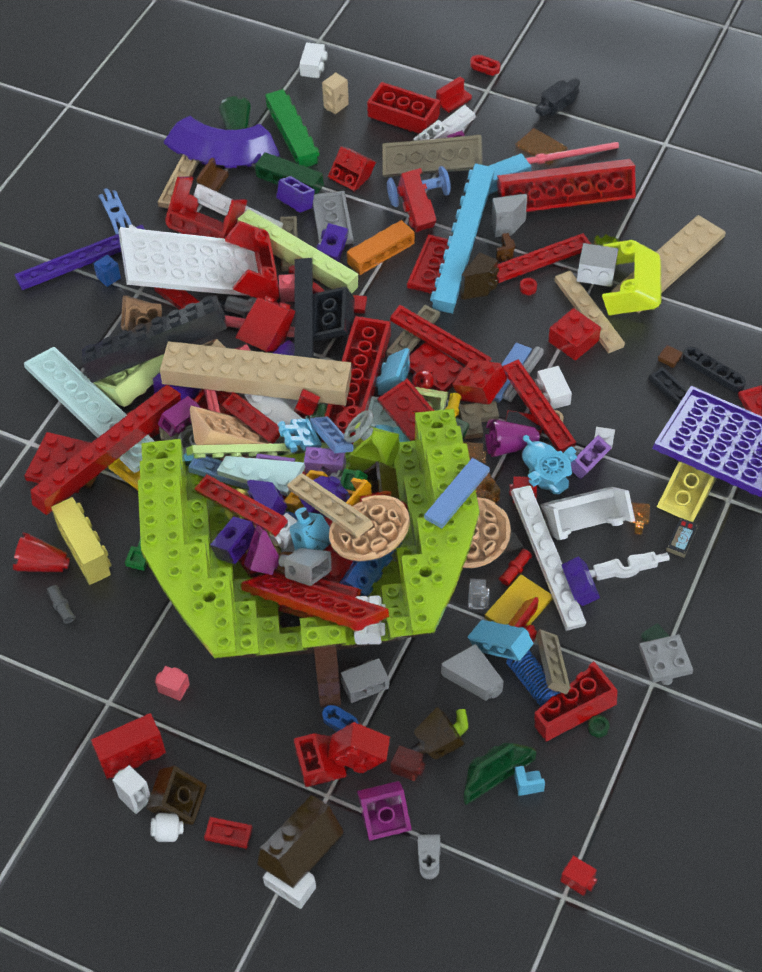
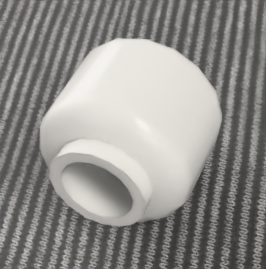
[151,813,183,842]

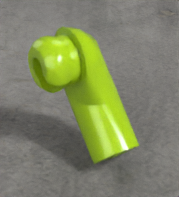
[453,709,468,737]

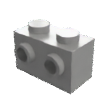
[341,658,389,703]

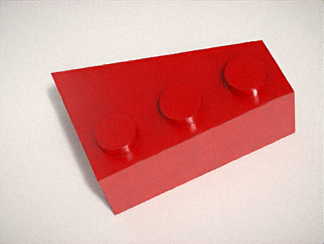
[397,168,437,232]

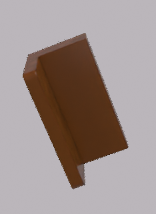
[197,157,229,192]

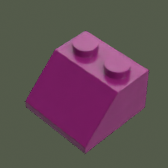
[357,781,411,841]

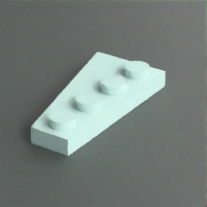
[217,456,305,496]

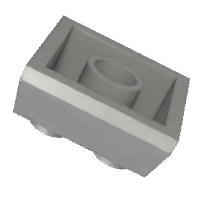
[492,194,527,237]
[577,243,618,287]

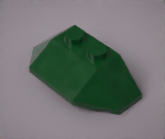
[464,743,536,805]

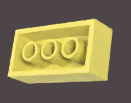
[51,497,112,585]

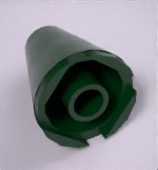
[219,96,251,130]

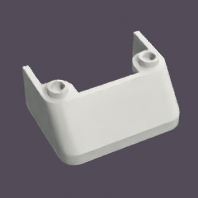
[541,487,635,540]

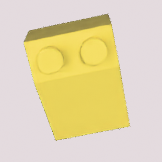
[657,462,716,522]

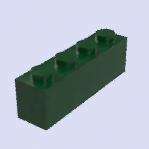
[255,152,324,194]

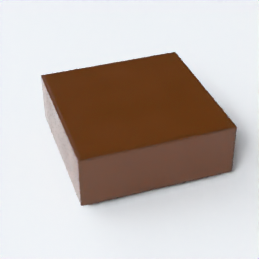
[658,345,683,368]

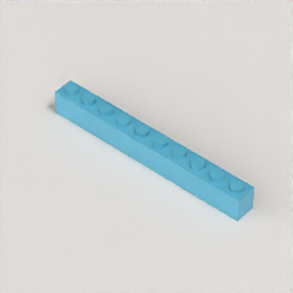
[430,163,495,314]

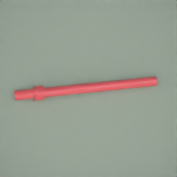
[526,142,619,164]

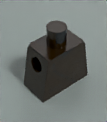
[410,707,465,759]

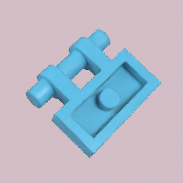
[278,419,322,453]

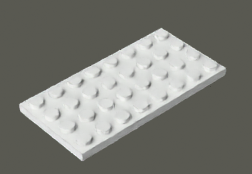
[119,227,258,297]

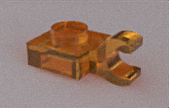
[631,502,650,535]

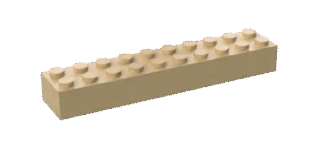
[160,341,352,406]

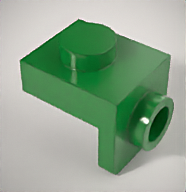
[340,468,368,491]

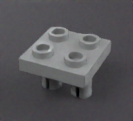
[639,634,693,685]

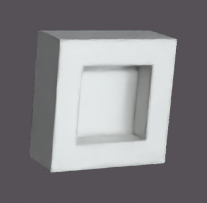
[595,427,615,449]

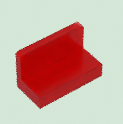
[436,77,472,113]

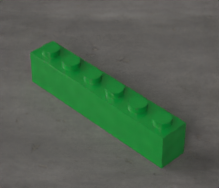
[265,89,319,167]

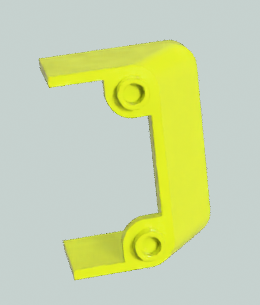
[602,240,661,315]

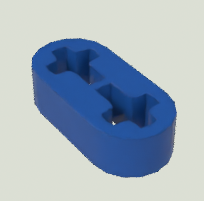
[322,705,359,732]

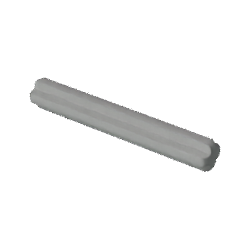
[503,346,544,402]

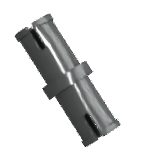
[46,585,76,624]

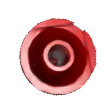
[13,532,70,572]

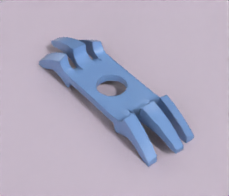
[98,188,132,234]

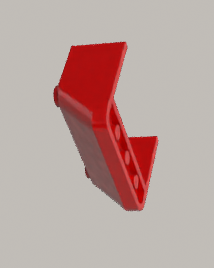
[165,176,247,239]
[225,221,280,302]

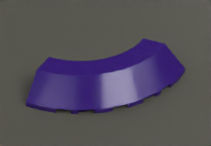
[164,116,280,168]

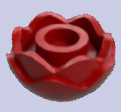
[412,370,434,389]

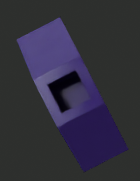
[247,480,287,515]

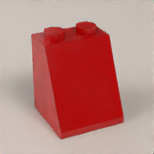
[236,295,296,352]

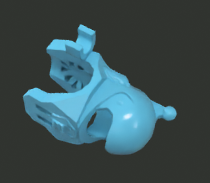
[522,435,577,494]

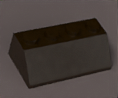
[257,795,344,889]

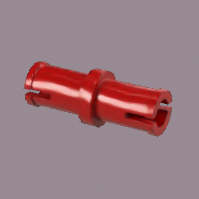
[499,549,532,586]

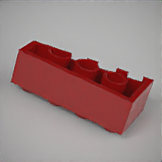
[534,661,618,742]

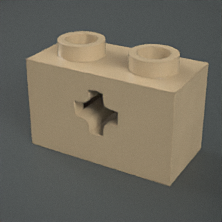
[322,73,349,114]

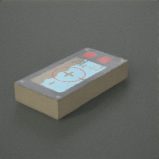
[666,518,699,558]

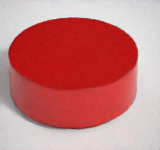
[519,278,537,295]

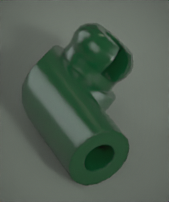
[305,404,327,421]

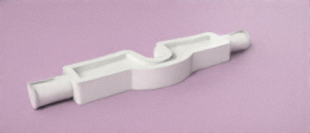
[589,552,669,580]

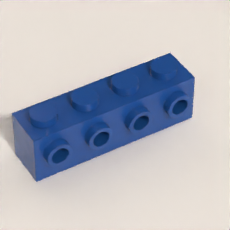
[339,542,403,597]

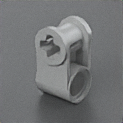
[418,835,440,879]

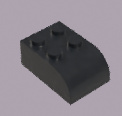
[313,286,355,342]

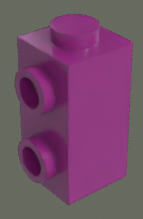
[158,396,201,437]

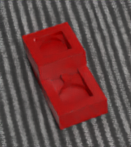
[294,389,320,419]

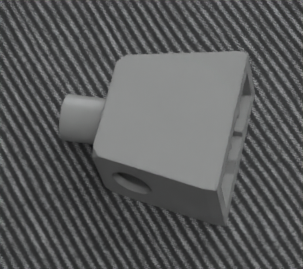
[279,548,332,586]

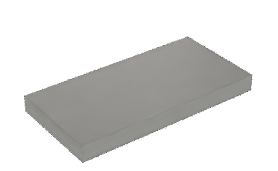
[313,191,354,245]

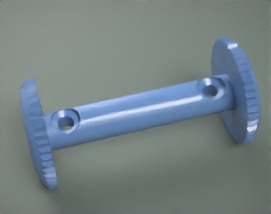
[387,166,451,207]

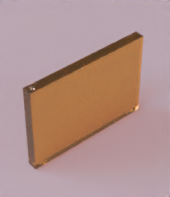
[516,128,568,165]

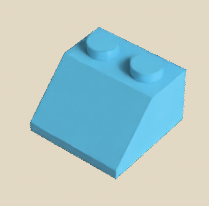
[376,348,410,396]

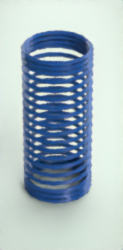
[506,650,560,707]

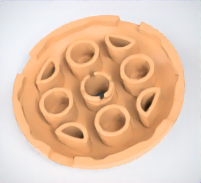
[329,495,410,561]
[463,497,511,568]

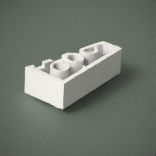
[238,393,303,444]

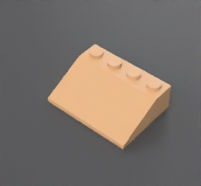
[190,406,270,459]

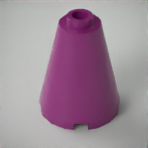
[485,419,540,457]

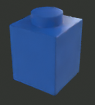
[93,255,121,287]

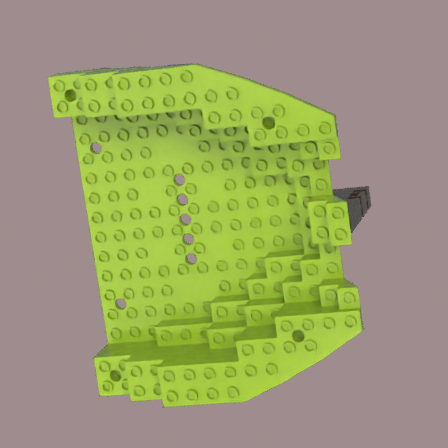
[138,409,480,708]

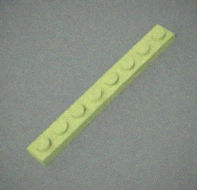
[186,443,330,459]

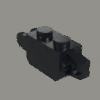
[535,78,580,116]

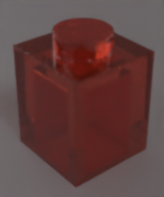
[391,745,425,781]

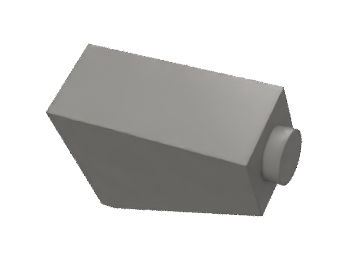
[441,644,504,701]

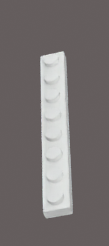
[511,486,586,631]

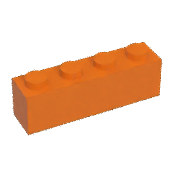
[347,220,414,275]

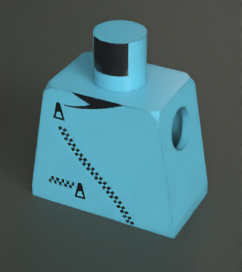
[290,507,331,551]

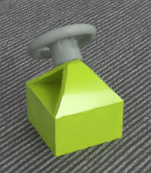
[344,410,400,472]

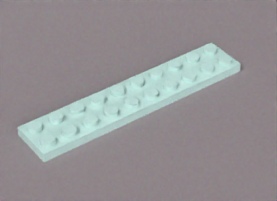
[24,347,155,473]

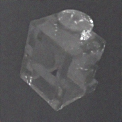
[468,579,489,610]

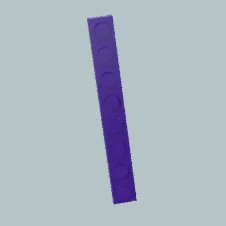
[15,225,145,290]

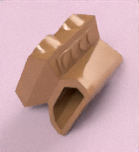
[121,296,162,331]

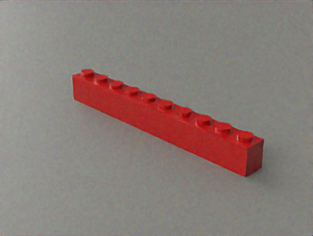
[30,385,181,515]

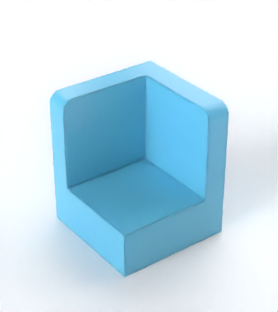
[514,766,545,796]

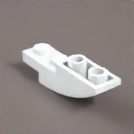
[413,105,476,141]

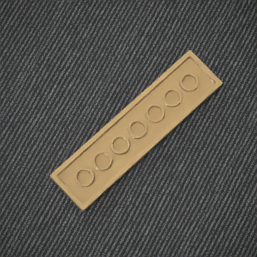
[611,215,726,313]

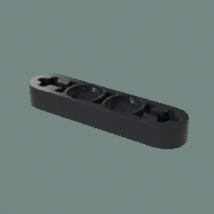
[683,346,746,392]

